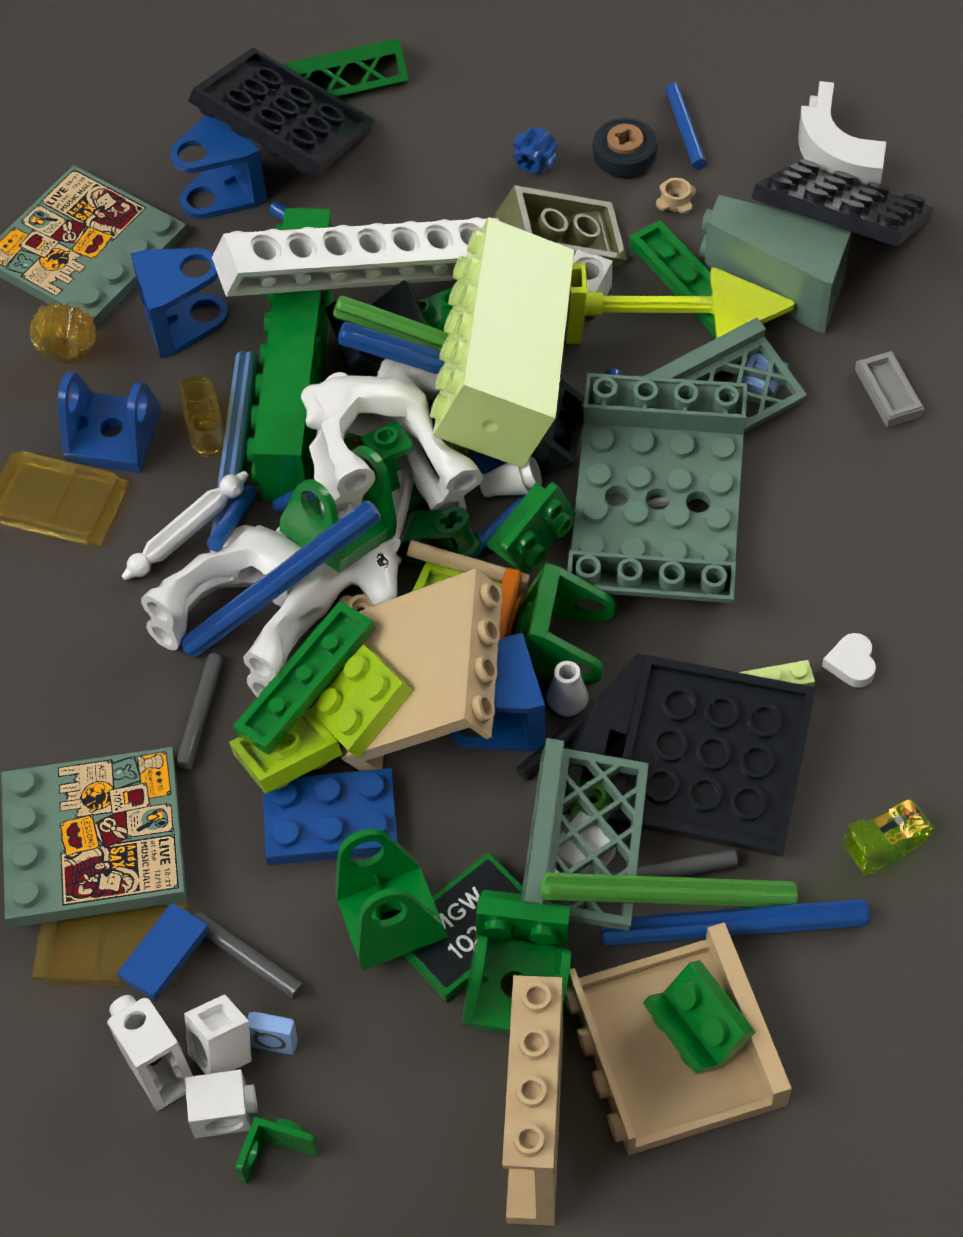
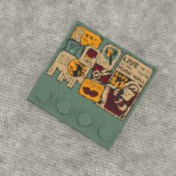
[0,165,188,330]
[1,747,187,928]

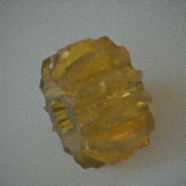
[29,302,97,362]

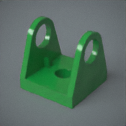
[279,446,397,573]
[513,562,616,686]
[335,828,448,971]
[461,933,571,1034]

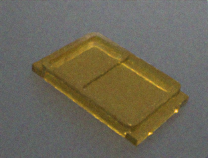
[0,451,129,548]
[32,900,188,988]

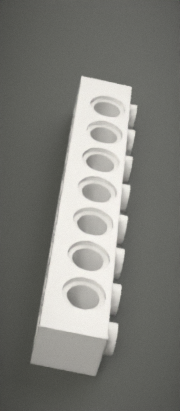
[212,217,499,297]

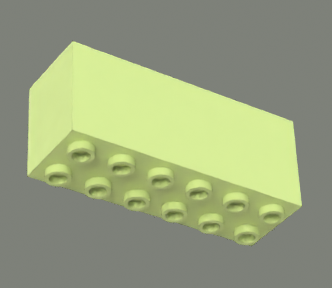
[430,217,574,468]

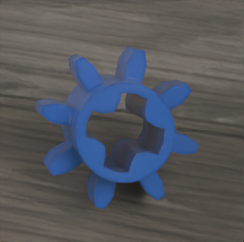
[512,127,558,174]

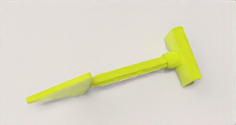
[566,263,795,344]

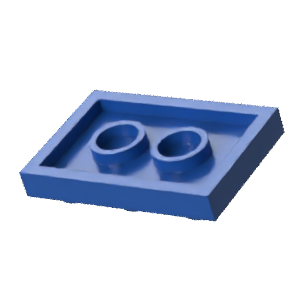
[263,768,398,865]

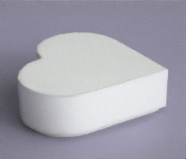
[822,633,876,688]

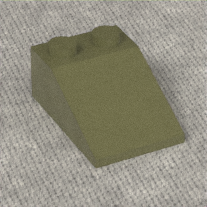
[495,185,627,266]

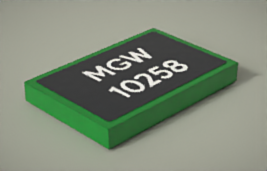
[402,852,523,1002]

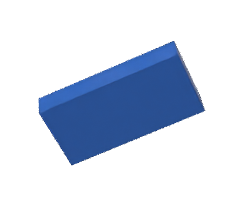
[117,903,210,1002]

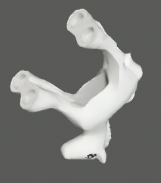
[301,359,484,520]
[141,525,402,697]

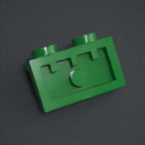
[643,960,755,1074]

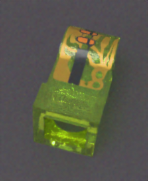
[843,799,934,877]

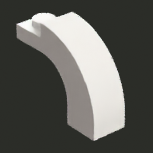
[798,81,886,186]

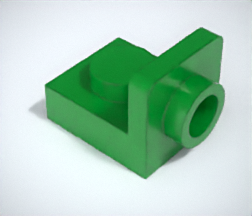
[361,421,414,492]

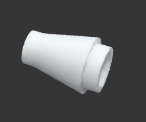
[480,457,542,498]
[546,661,589,717]

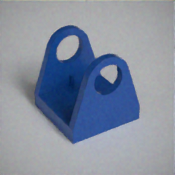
[170,115,268,219]
[130,248,228,359]
[58,372,162,473]
[449,633,545,752]

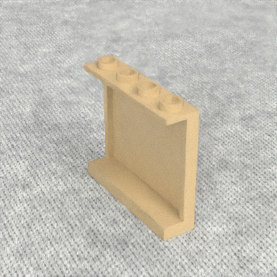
[341,568,503,771]
[564,922,792,1156]
[502,975,563,1226]

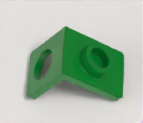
[235,1117,319,1184]

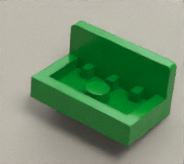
[476,890,571,946]

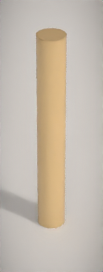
[407,540,529,590]

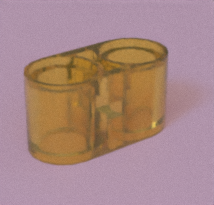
[178,375,225,457]

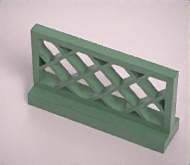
[643,317,807,433]
[521,738,649,931]

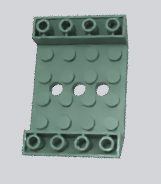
[567,373,748,603]

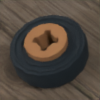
[592,118,658,177]

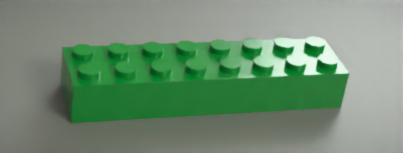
[247,208,333,502]

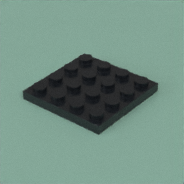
[188,47,375,178]
[751,160,934,247]
[609,655,816,857]

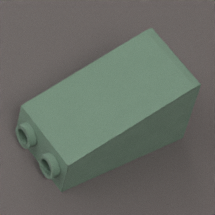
[700,195,852,334]

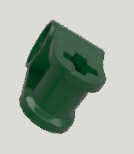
[398,507,482,565]

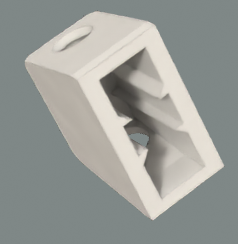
[107,995,193,1112]

